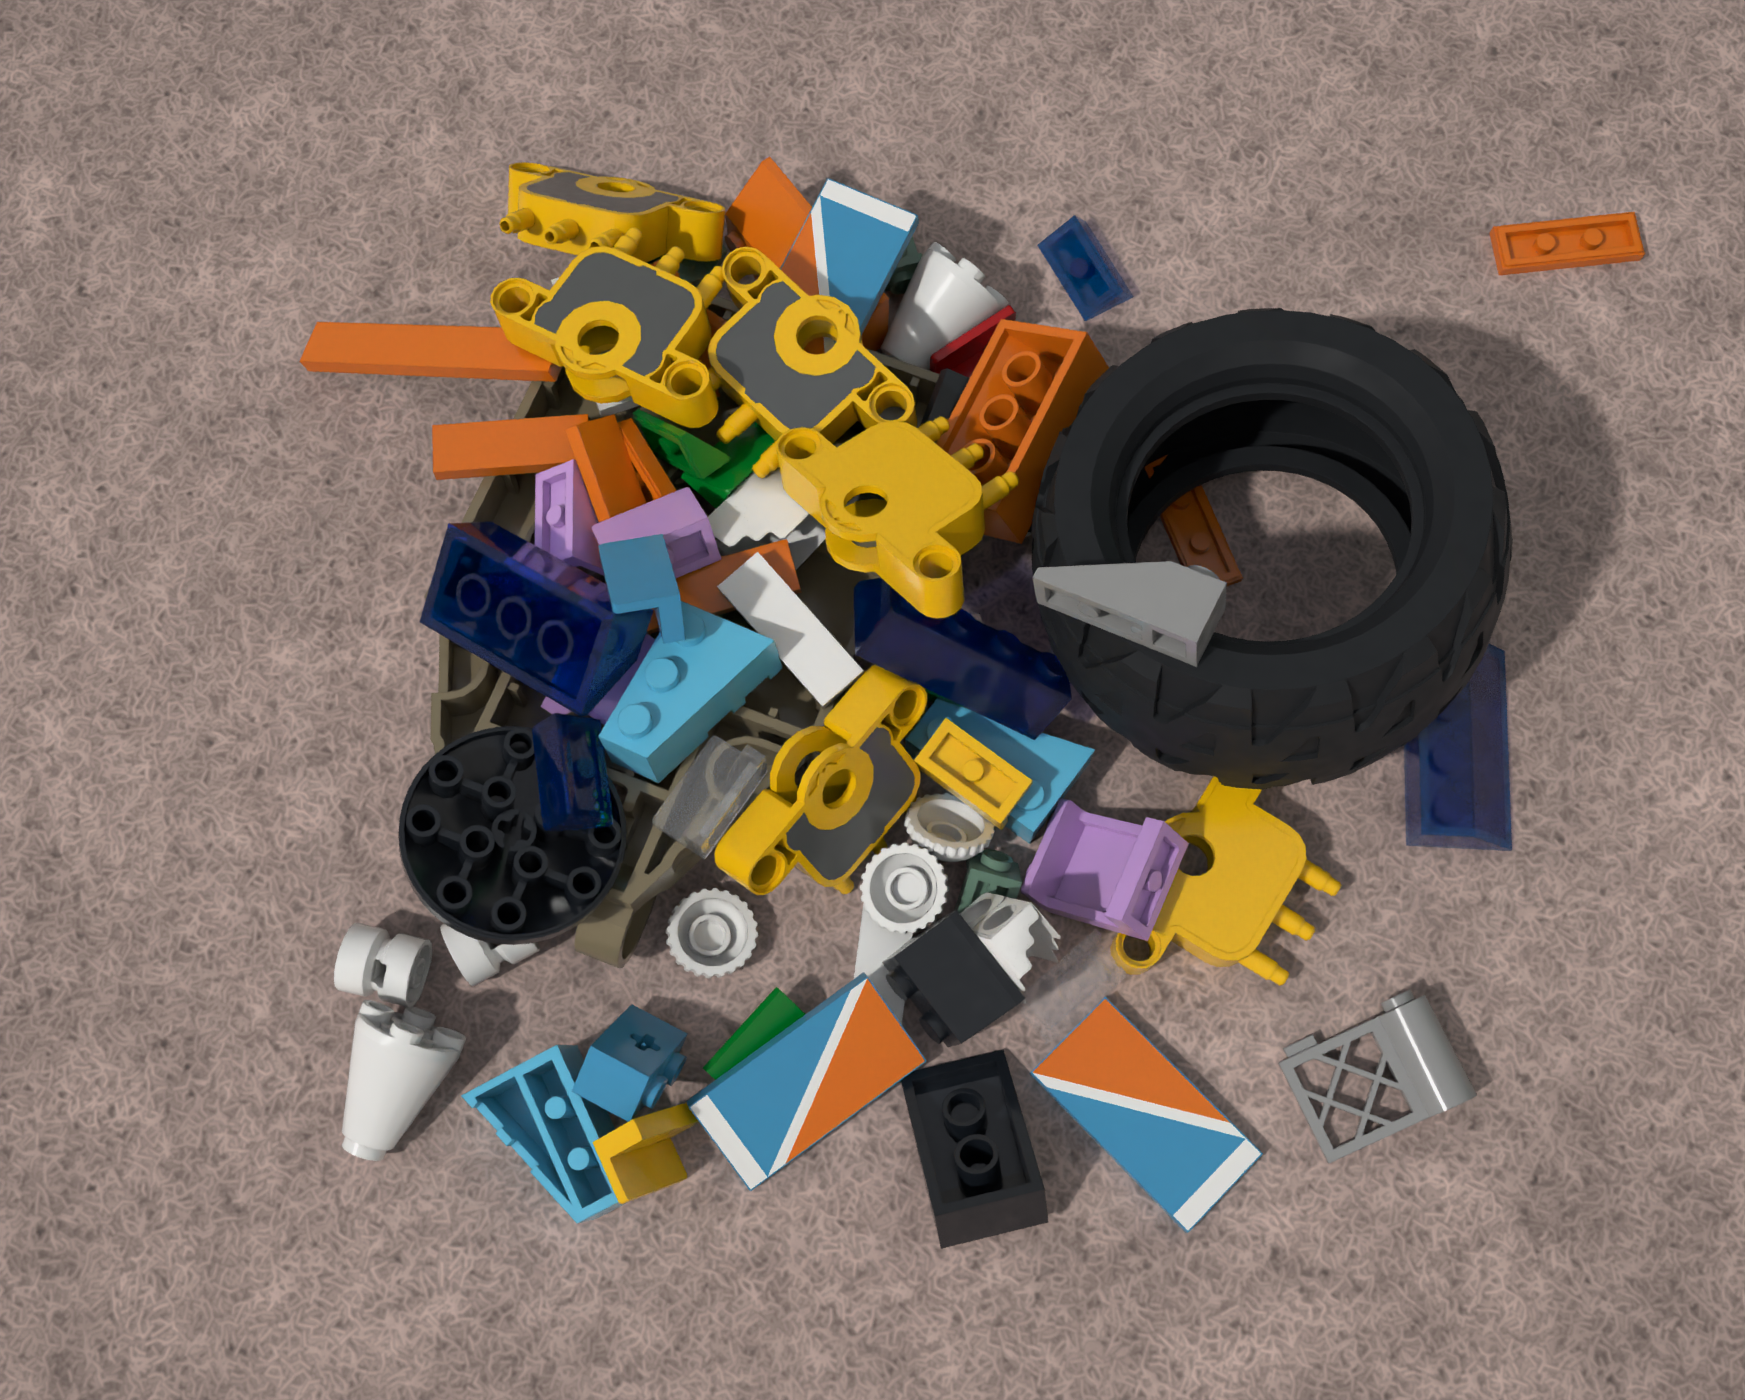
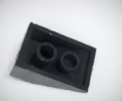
[901,1050,1048,1249]

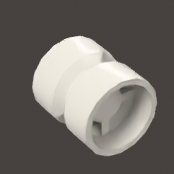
[334,923,432,1008]
[440,924,540,986]

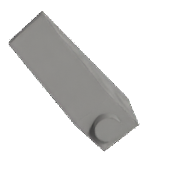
[1033,561,1227,667]

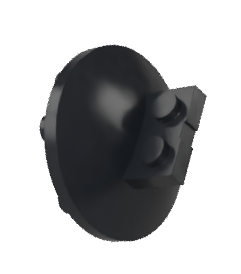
[398,726,627,945]

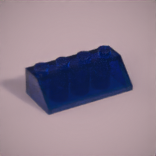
[419,522,654,716]
[854,578,1072,740]
[1404,643,1512,851]

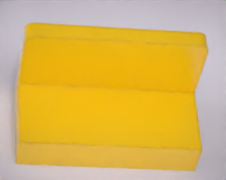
[914,718,1033,830]
[592,1102,699,1204]

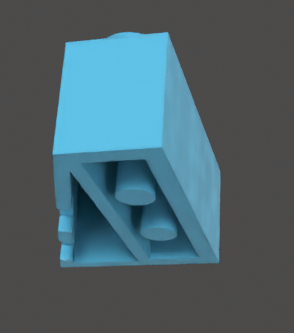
[905,699,1095,844]

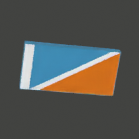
[780,178,919,355]
[686,972,927,1191]
[1029,997,1263,1233]

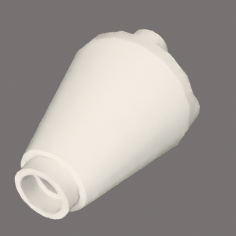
[880,242,1009,370]
[342,1000,466,1161]

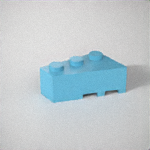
[598,601,783,783]
[461,1045,628,1224]

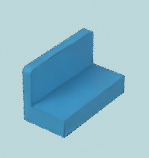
[598,534,686,644]

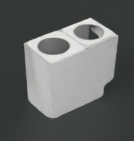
[708,467,826,569]
[960,893,1061,1004]

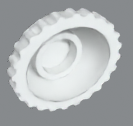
[904,793,995,862]
[860,843,949,934]
[665,888,758,979]

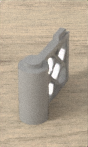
[1278,990,1477,1163]

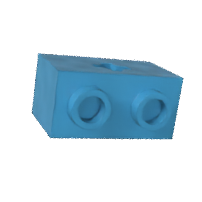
[571,1004,688,1122]

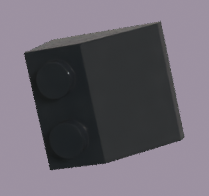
[882,910,1025,1047]

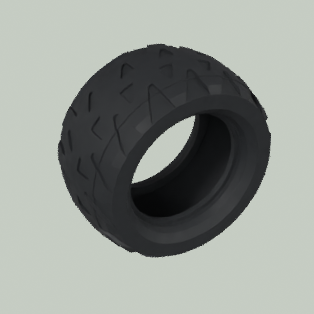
[1031,308,1513,790]

